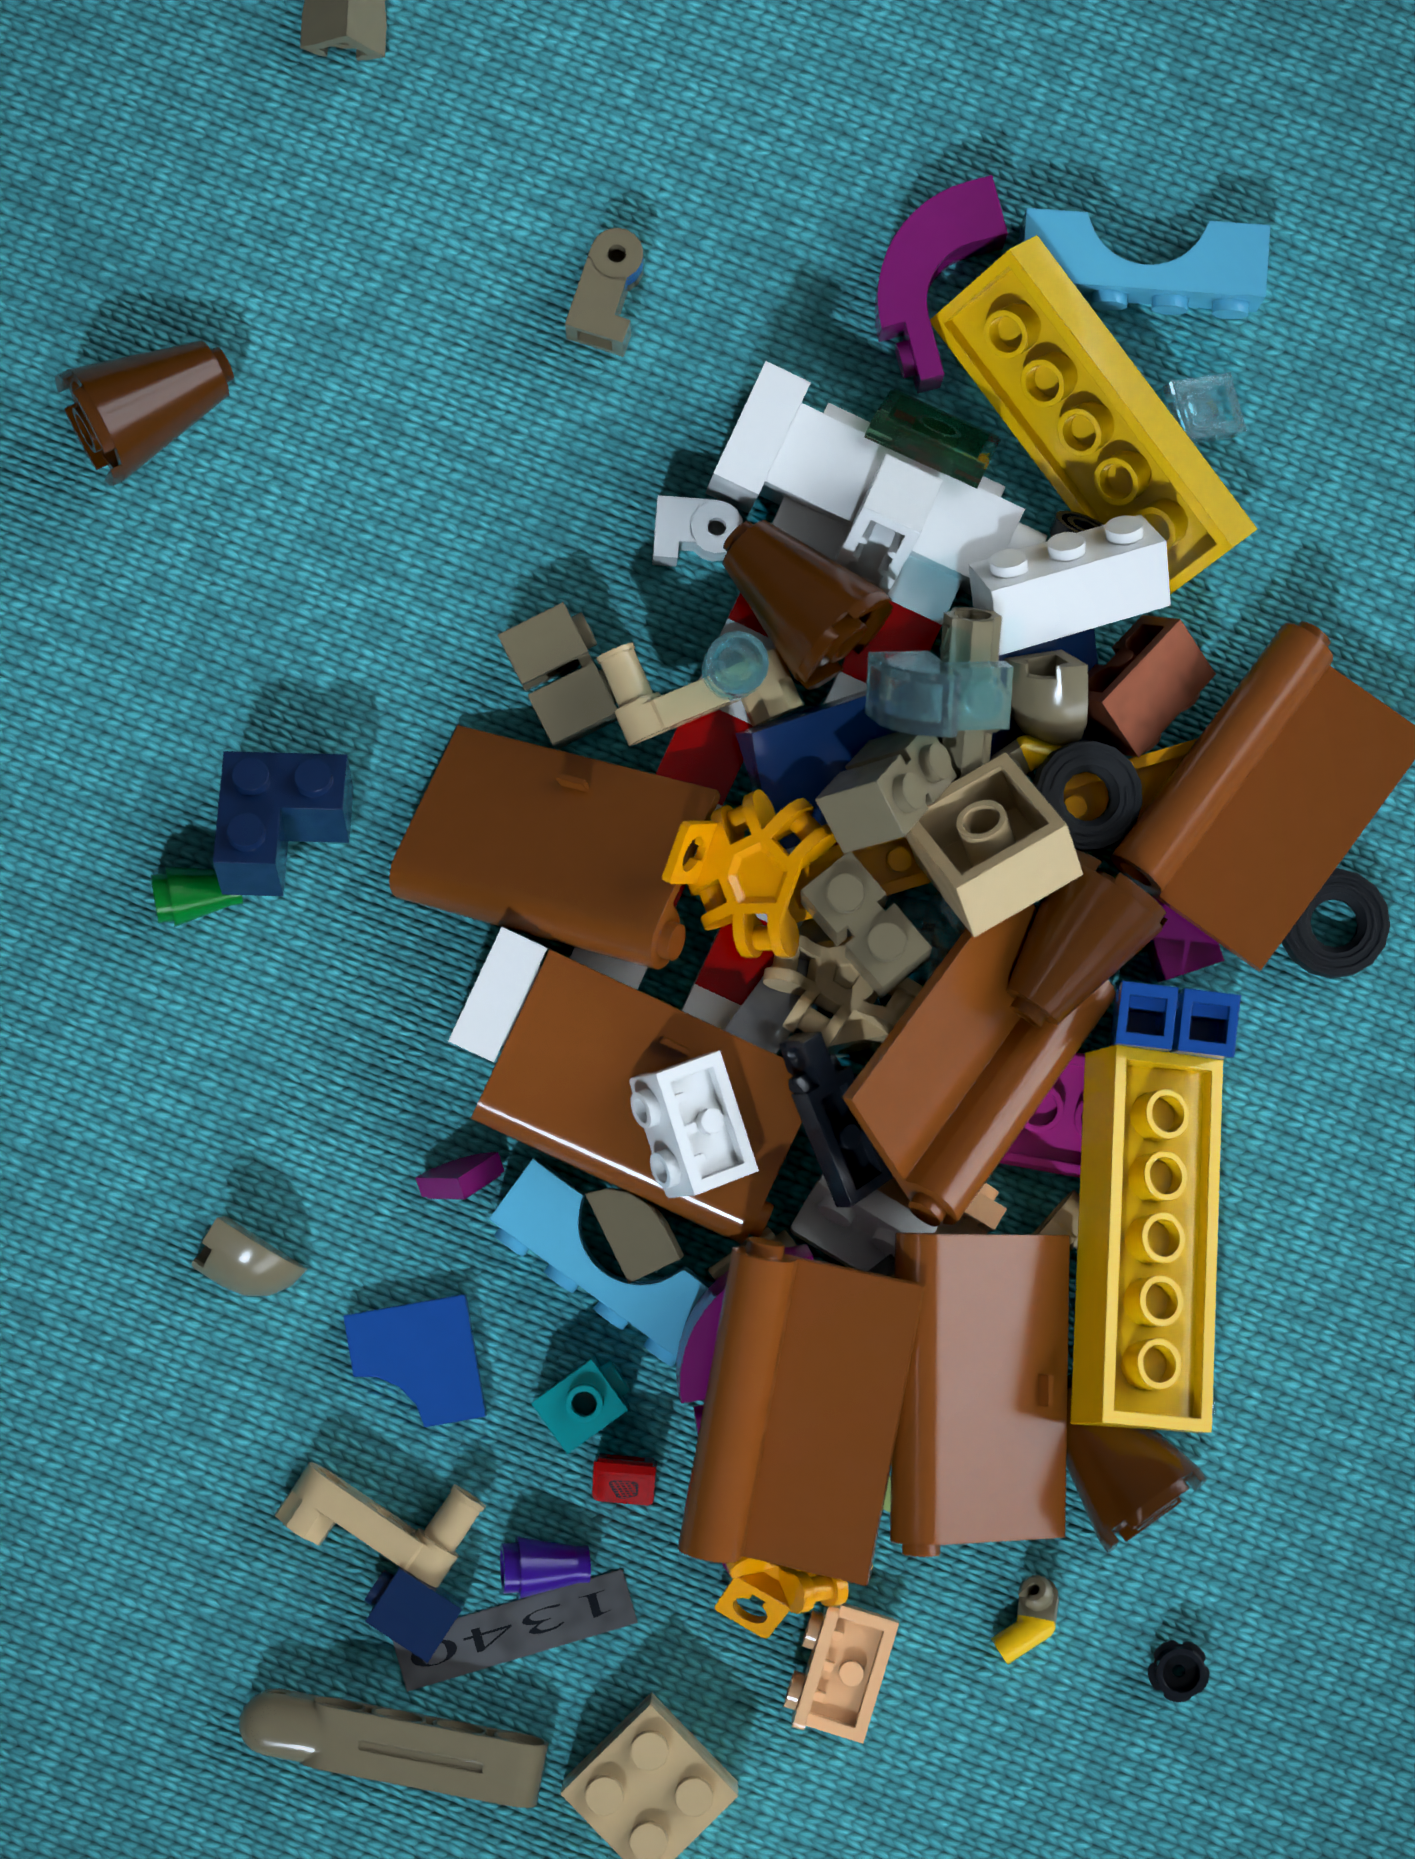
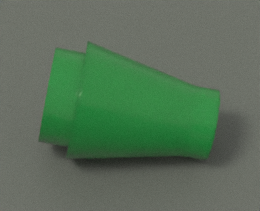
[151,867,243,927]

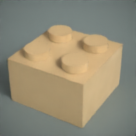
[906,752,1083,938]
[560,1692,739,1859]

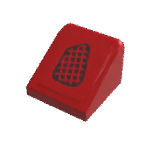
[592,1453,657,1506]

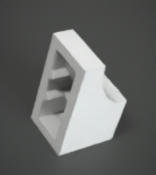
[834,454,943,595]

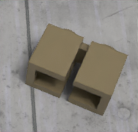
[498,602,617,750]
[815,722,957,854]
[801,852,932,999]

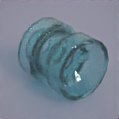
[701,631,769,701]

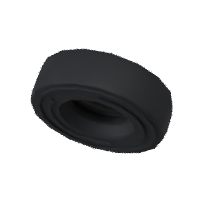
[1032,741,1143,852]
[1281,868,1390,979]

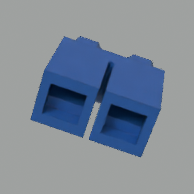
[1109,981,1241,1059]

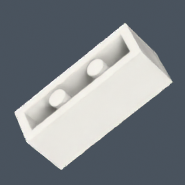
[969,514,1171,656]

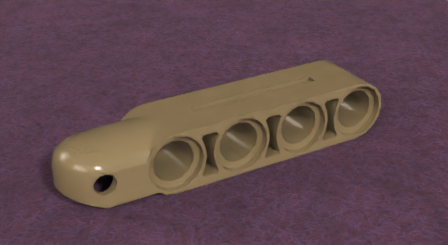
[239,1688,549,1808]

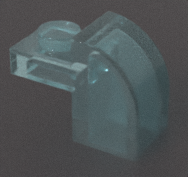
[865,651,1013,737]

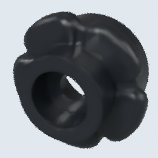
[1148,1640,1210,1702]

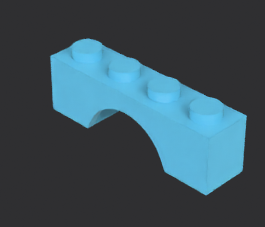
[1020,208,1270,319]
[489,1157,711,1367]

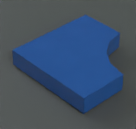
[343,1294,487,1427]

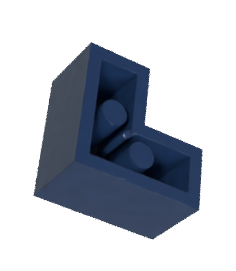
[213,751,354,896]

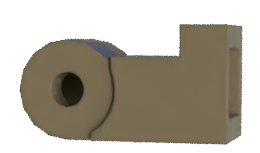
[565,228,644,357]

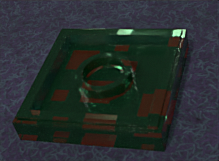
[864,389,1001,489]

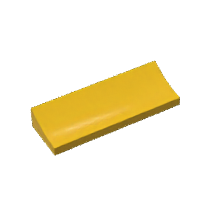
[930,235,1258,595]
[1070,1045,1223,1433]

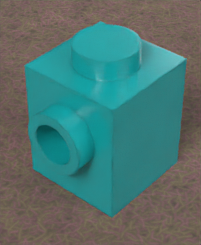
[531,1356,632,1454]

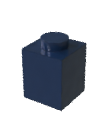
[364,1567,465,1663]

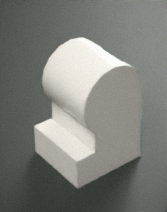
[652,495,743,567]

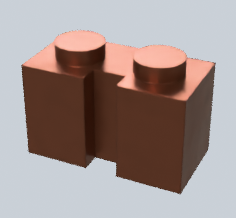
[1085,615,1216,757]

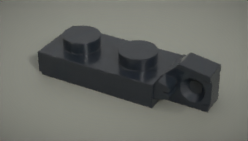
[779,1031,893,1208]

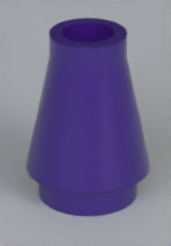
[500,1536,591,1599]

